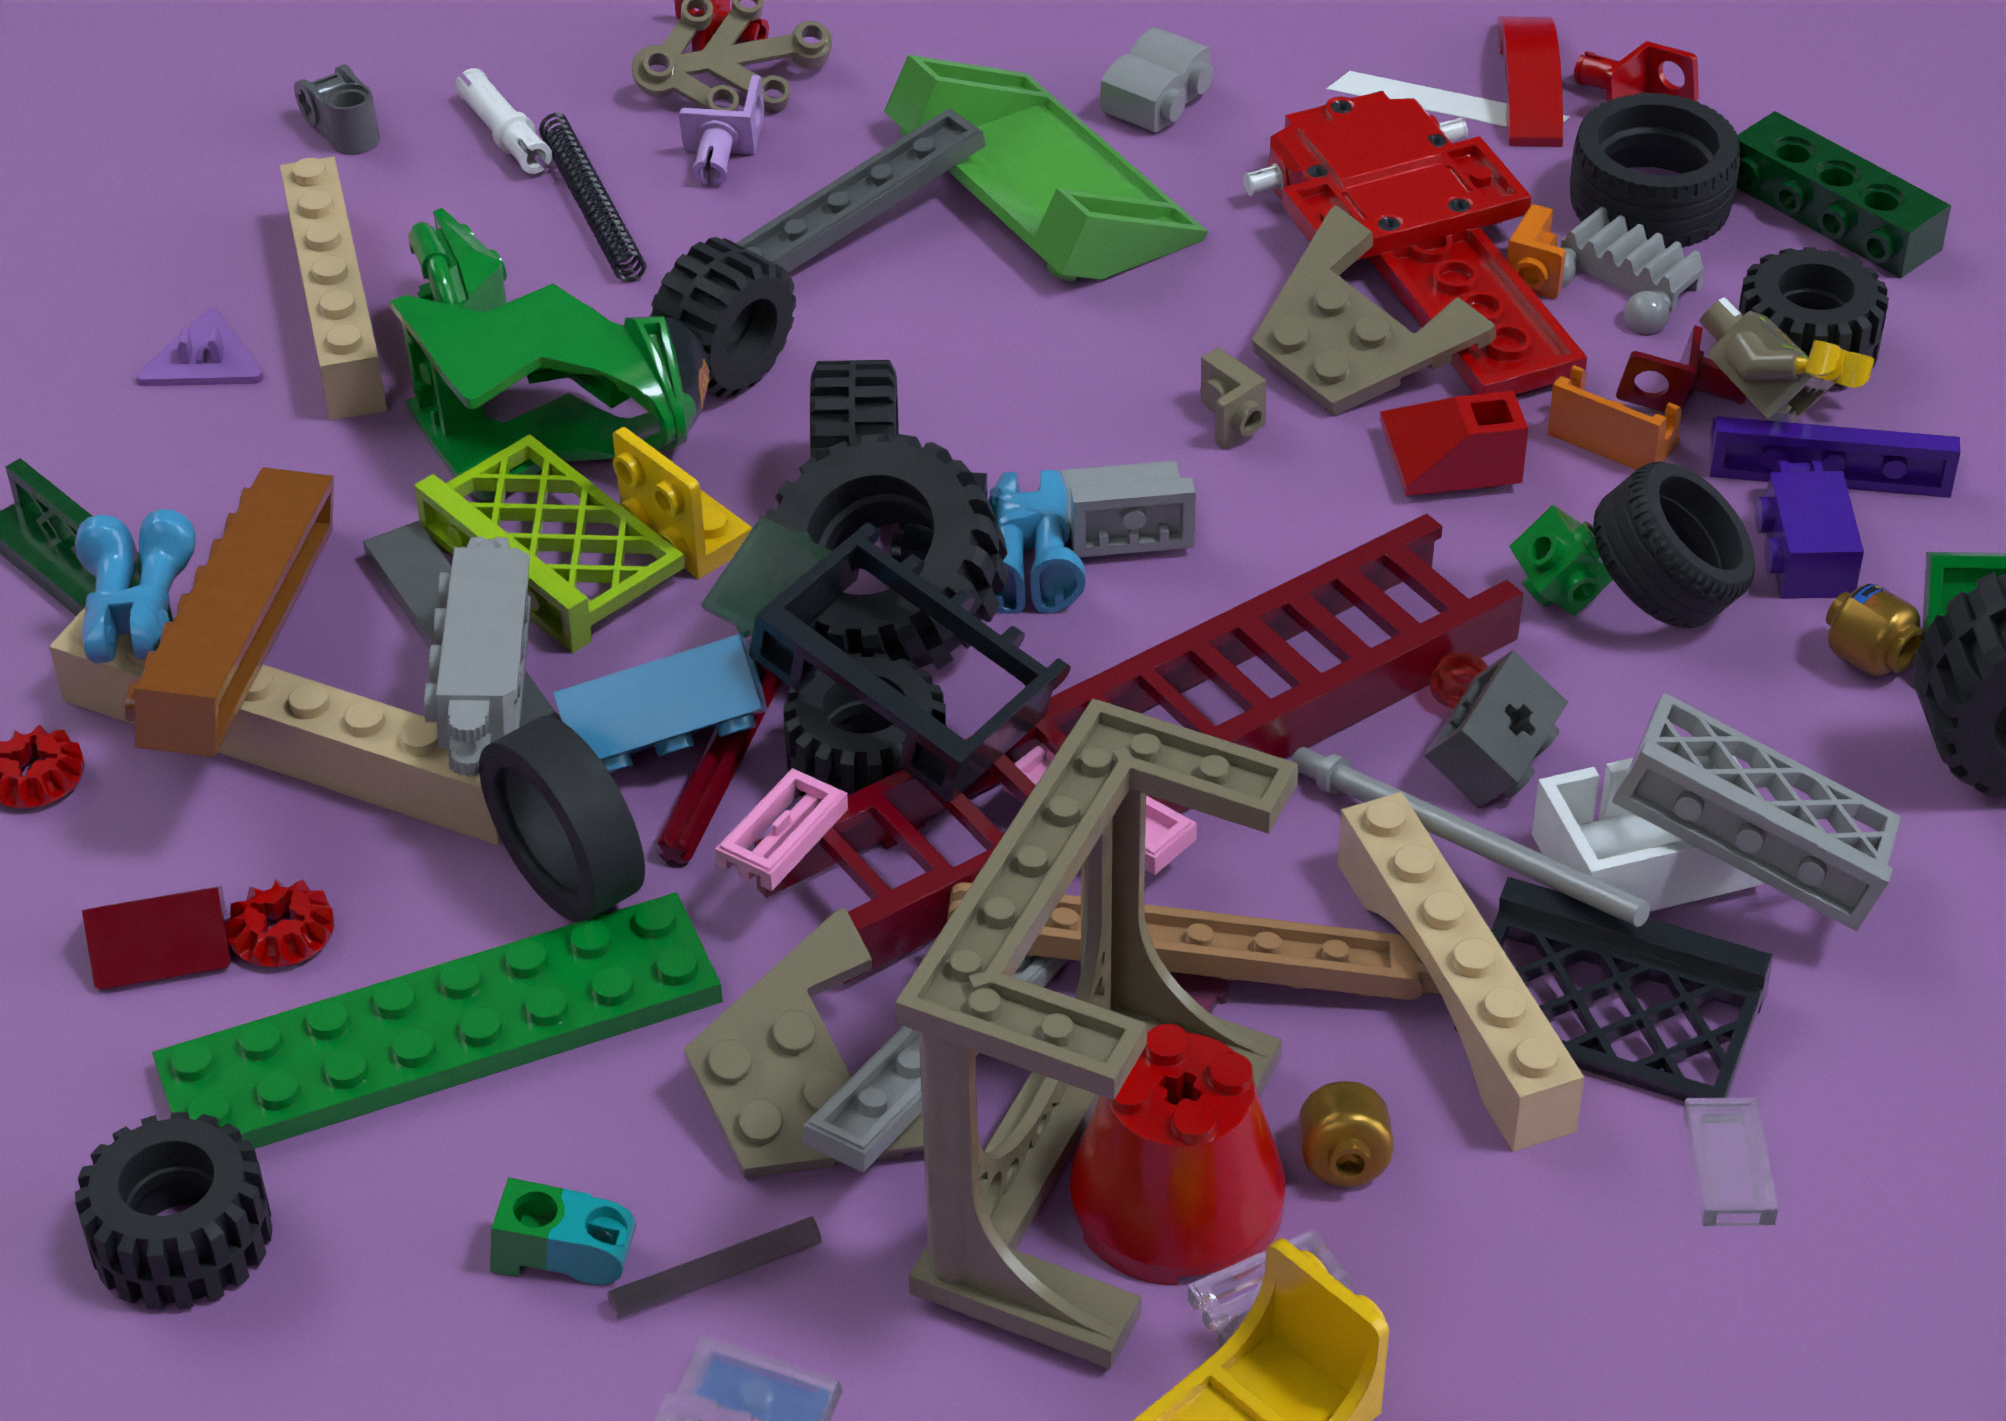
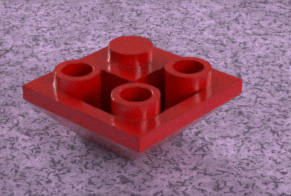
[1380,390,1529,496]

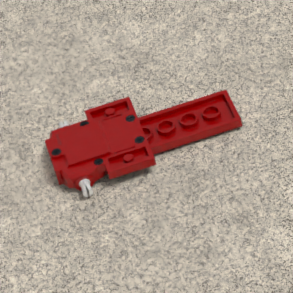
[1243,90,1587,395]

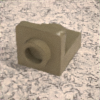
[1200,347,1267,449]

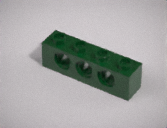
[1736,111,1951,278]

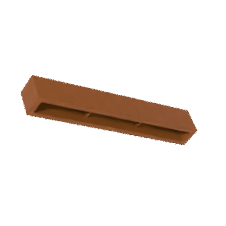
[125,467,334,757]

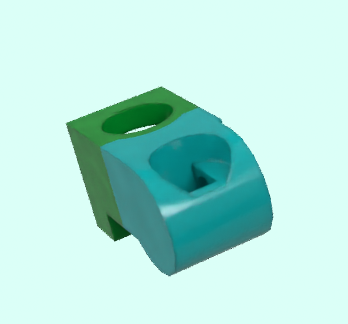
[490,1177,637,1285]

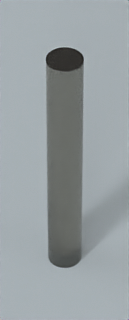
[607,1216,822,1319]

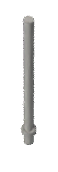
[1292,747,1650,927]

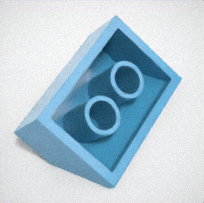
[553,634,767,773]

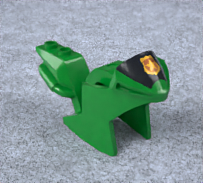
[389,208,710,501]

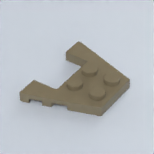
[1252,205,1496,416]
[684,907,924,1178]

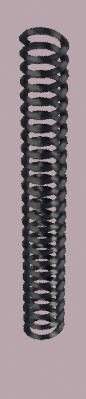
[539,113,647,282]

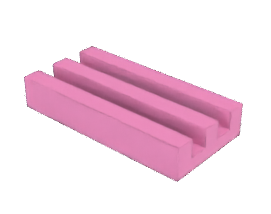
[715,768,848,891]

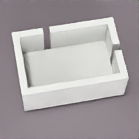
[1532,756,1766,911]

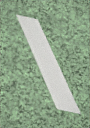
[1326,71,1570,127]

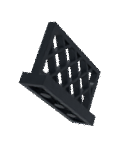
[1454,877,1773,1113]

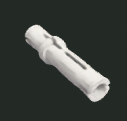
[455,68,552,174]

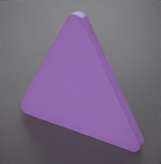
[136,309,263,386]

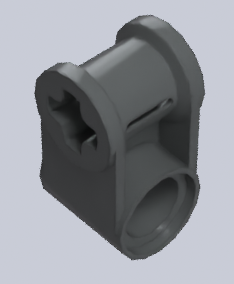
[294,64,380,154]

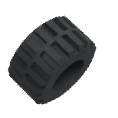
[649,237,796,398]
[1738,247,1889,390]
[810,360,899,462]
[783,653,946,796]
[75,1112,273,1310]

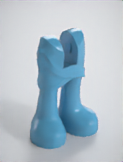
[988,470,1086,614]
[75,509,196,664]

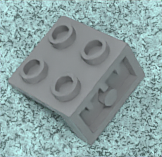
[1060,461,1196,557]

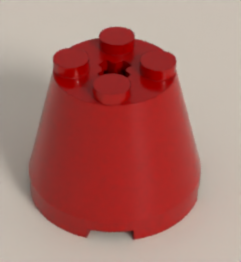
[1070,1024,1286,1286]

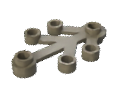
[632,0,832,112]

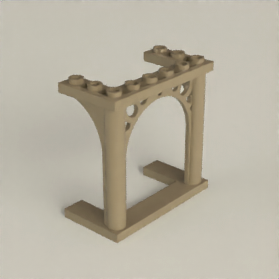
[895,699,1298,1369]

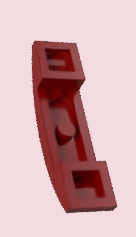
[1497,16,1563,147]

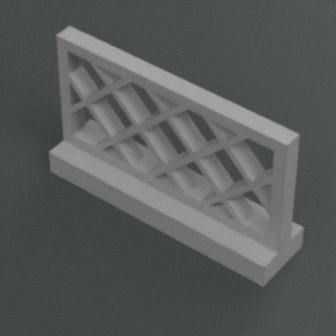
[1612,692,1902,932]

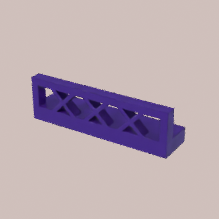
[1710,416,1961,498]

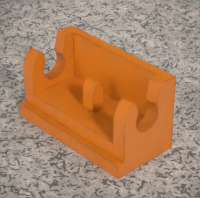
[1547,365,1681,470]

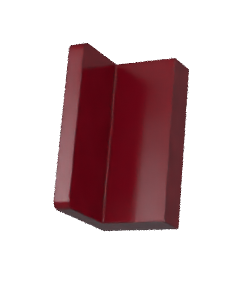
[82,886,231,989]

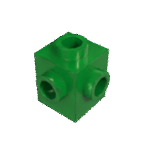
[1509,504,1613,616]

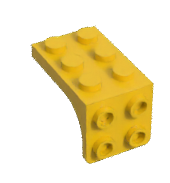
[1133,1238,1389,1421]

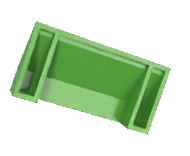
[884,55,1208,281]

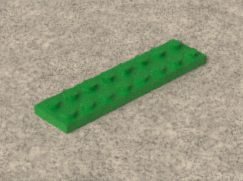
[152,892,723,1149]

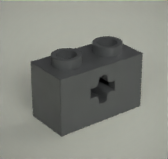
[1424,650,1568,808]

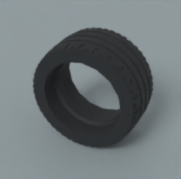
[1570,93,1740,248]

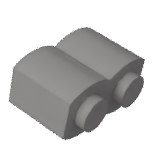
[1100,27,1214,132]

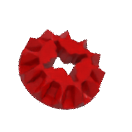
[0,725,84,808]
[225,878,335,967]

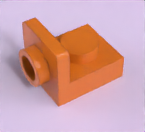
[1507,204,1566,299]

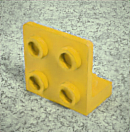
[613,427,754,579]

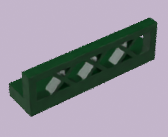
[0,458,173,622]

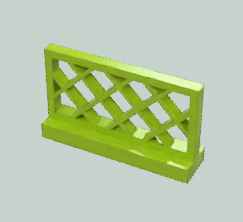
[414,434,685,654]

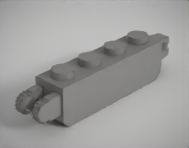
[424,537,531,777]

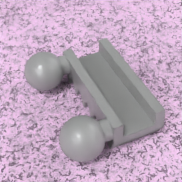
[1557,206,1705,335]

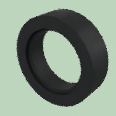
[479,716,645,922]

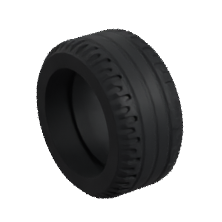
[1593,461,1755,628]

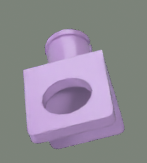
[679,75,764,186]

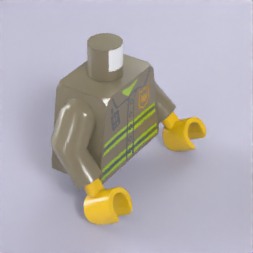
[1699,297,1874,423]

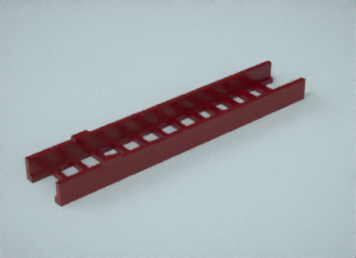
[754,513,1523,985]

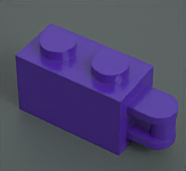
[1755,460,1864,599]

